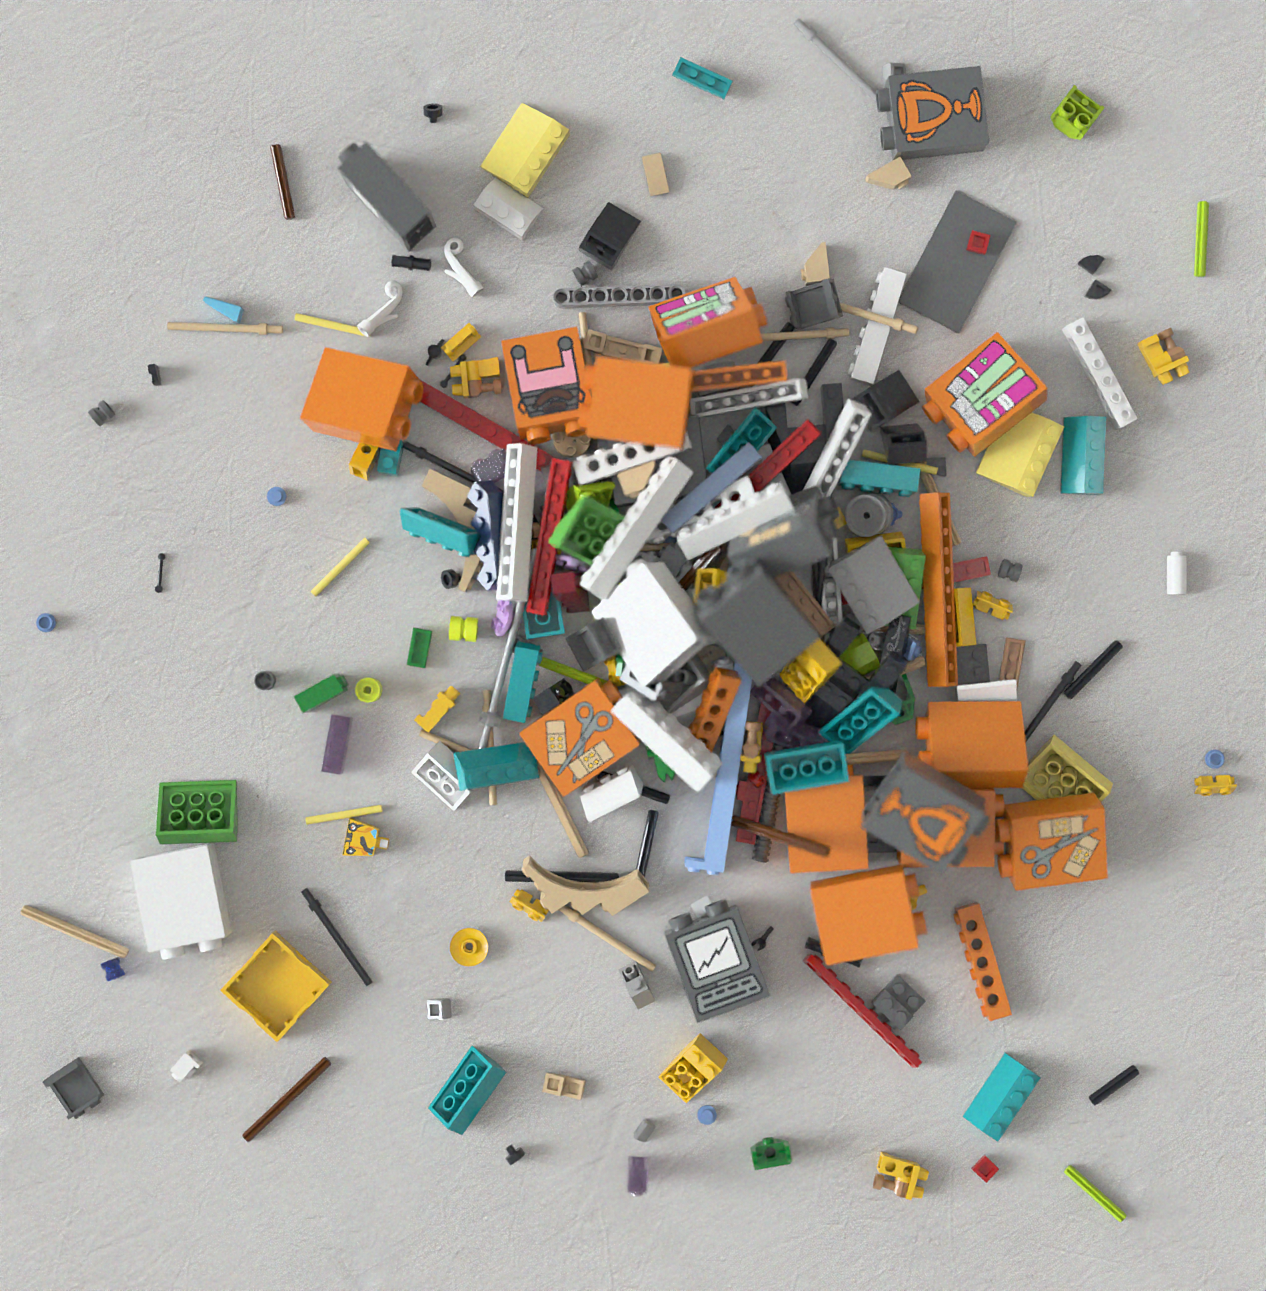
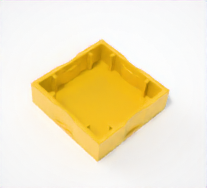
[220,931,332,1042]

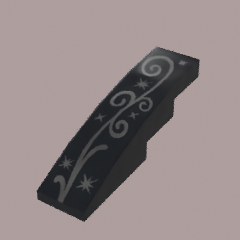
[880,614,911,694]

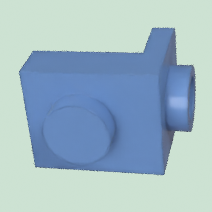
[903,637,922,661]

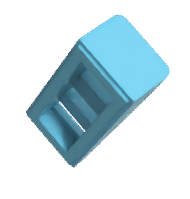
[203,296,244,324]

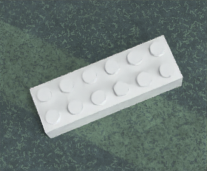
[611,688,723,792]

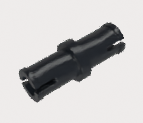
[391,255,431,271]

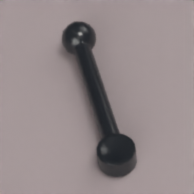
[440,354,467,388]
[155,553,165,593]

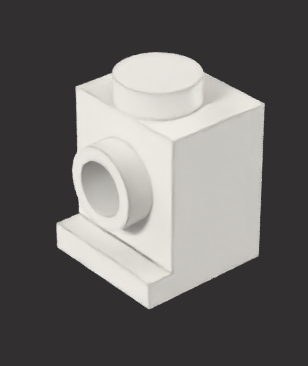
[170,1050,203,1082]

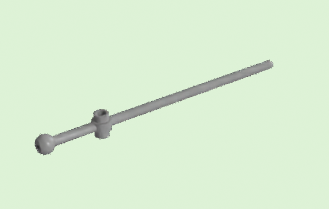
[478,548,537,749]

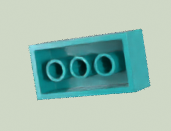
[837,460,920,497]
[523,570,565,640]

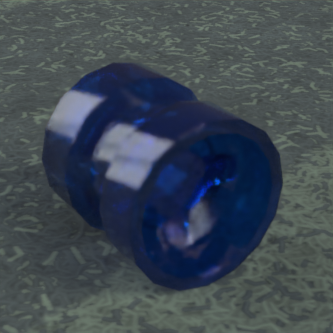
[100,957,125,982]

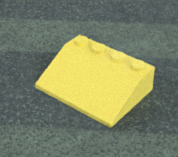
[480,103,570,198]
[976,413,1064,497]
[1022,735,1113,802]

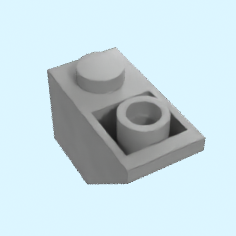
[619,961,655,1010]

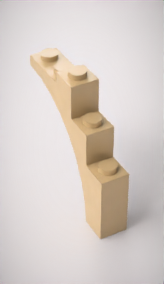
[422,469,484,592]
[522,855,649,916]

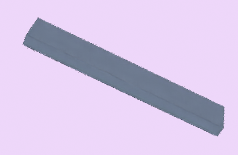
[661,443,762,534]

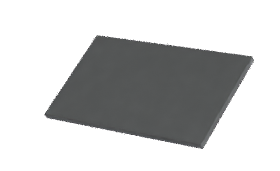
[898,191,1017,334]

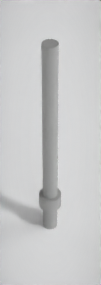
[794,19,876,102]

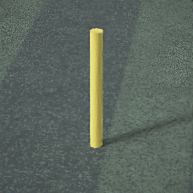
[294,313,370,337]
[862,449,938,475]
[311,538,370,596]
[305,805,383,825]

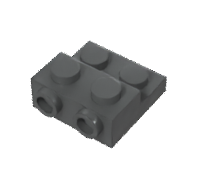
[871,974,926,1030]

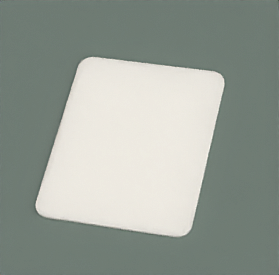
[691,896,711,917]

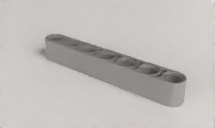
[553,284,686,309]

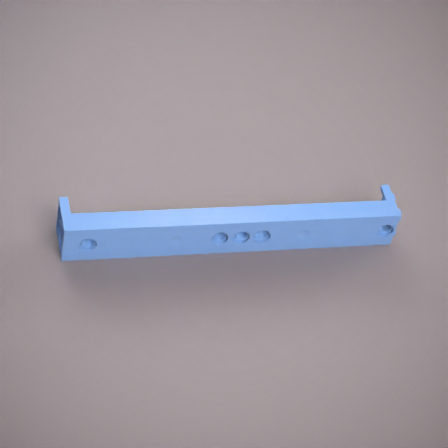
[684,567,752,875]

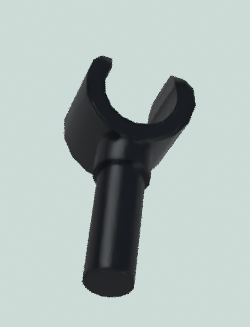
[751,926,774,951]

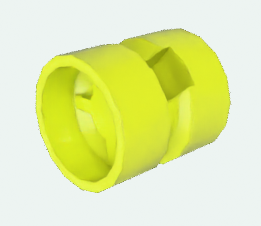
[449,616,478,642]
[355,678,383,703]

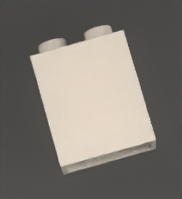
[592,559,714,686]
[131,843,232,959]

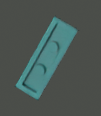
[672,57,733,100]

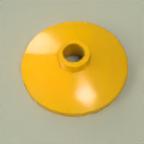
[450,928,488,967]

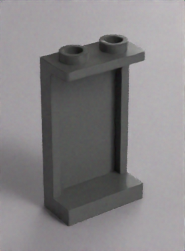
[566,616,622,671]

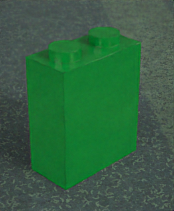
[293,674,349,713]

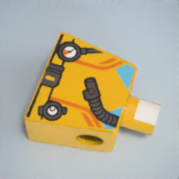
[348,443,380,481]
[342,818,389,856]

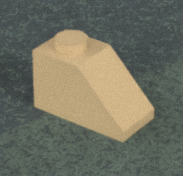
[865,156,912,190]
[801,242,830,286]
[617,461,656,499]

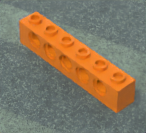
[689,666,742,753]
[953,902,1012,1021]

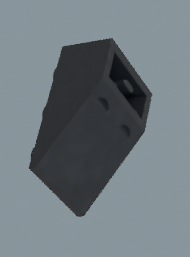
[579,202,641,270]
[851,370,920,433]
[880,423,927,465]

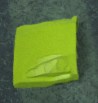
[1050,85,1105,140]
[566,482,615,513]
[839,633,880,675]

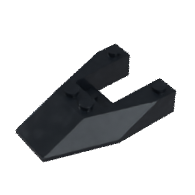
[765,383,843,496]
[793,615,907,738]

